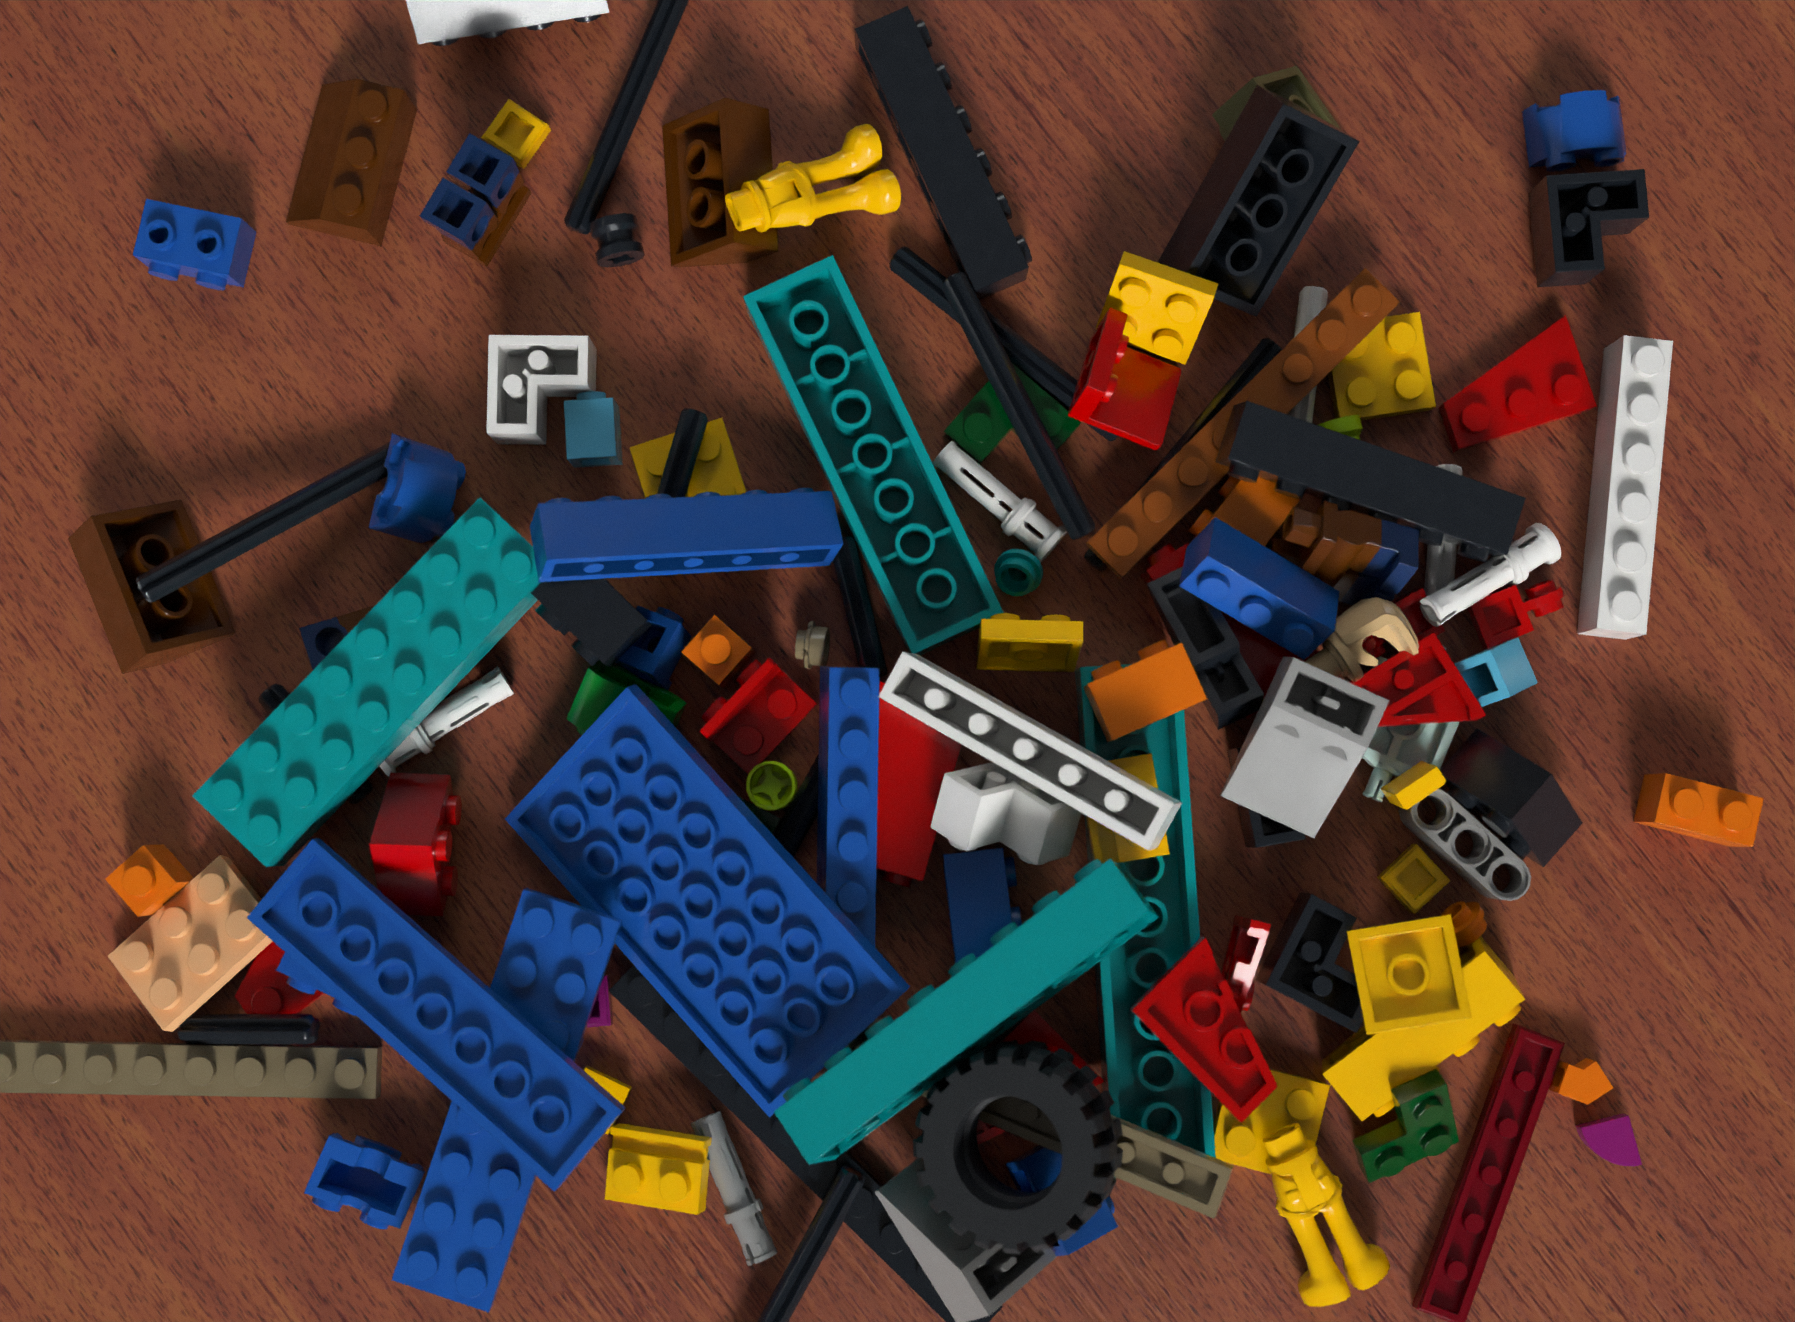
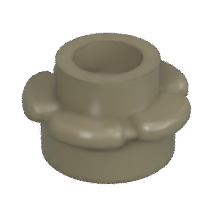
[795,621,830,669]

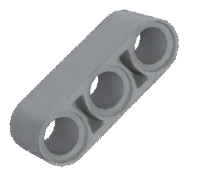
[1399,789,1531,901]

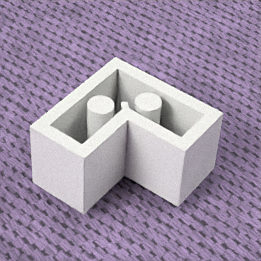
[486,335,597,445]
[930,762,1082,865]

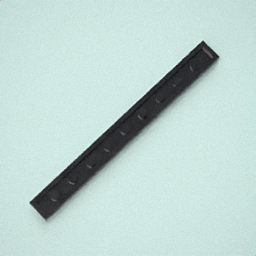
[609,965,1003,1322]

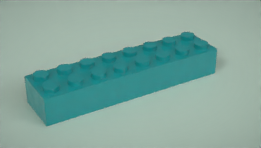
[743,255,1003,656]
[192,497,541,867]
[774,859,1159,1165]

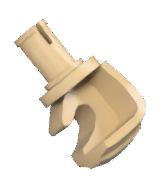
[1305,597,1419,682]

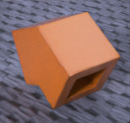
[1549,1058,1614,1105]

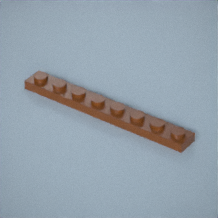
[1086,268,1400,579]

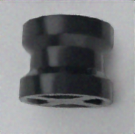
[589,213,645,267]

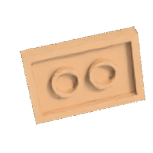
[108,855,273,1032]

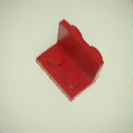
[1068,307,1181,450]
[700,657,818,775]

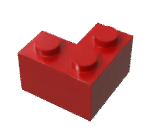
[369,772,462,916]

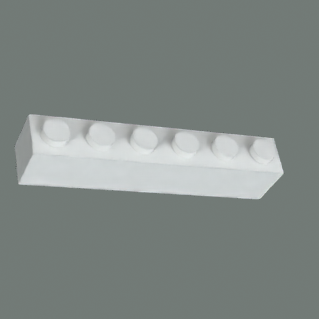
[1577,335,1673,640]
[878,652,1182,850]

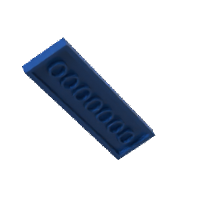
[247,838,626,1191]
[391,888,622,1313]

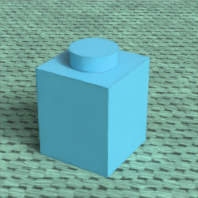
[564,391,623,468]
[1454,637,1538,707]

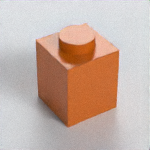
[682,615,756,689]
[105,844,194,917]

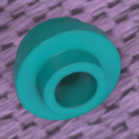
[994,549,1043,596]

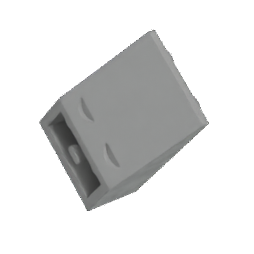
[1220,657,1389,838]
[875,1157,1057,1322]

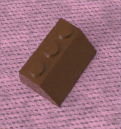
[286,79,417,246]
[662,97,778,268]
[68,499,235,674]

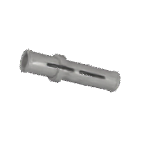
[691,1111,778,1266]

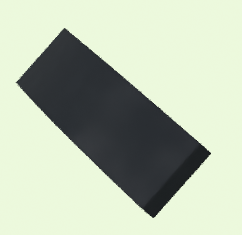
[1147,567,1264,730]

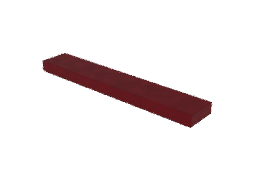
[1412,1023,1565,1322]

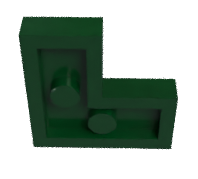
[943,362,1081,465]
[1352,1069,1459,1183]

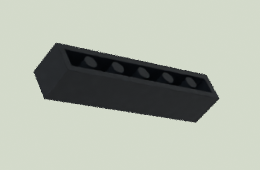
[855,6,1032,301]
[1215,401,1526,562]

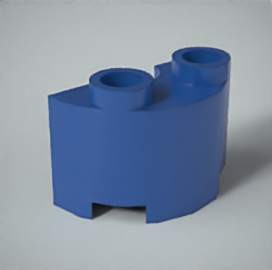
[1522,90,1626,172]
[368,433,466,543]
[304,1133,425,1229]

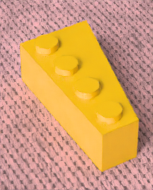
[1322,936,1525,1121]

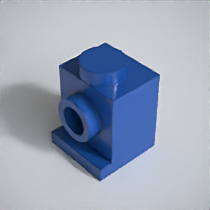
[616,605,692,690]

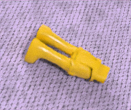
[725,124,901,232]
[1263,1123,1391,1307]

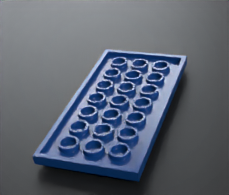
[505,684,910,1118]

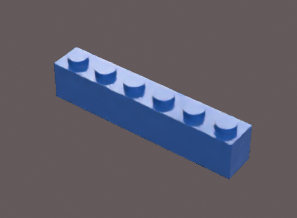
[530,488,843,582]
[817,666,880,947]

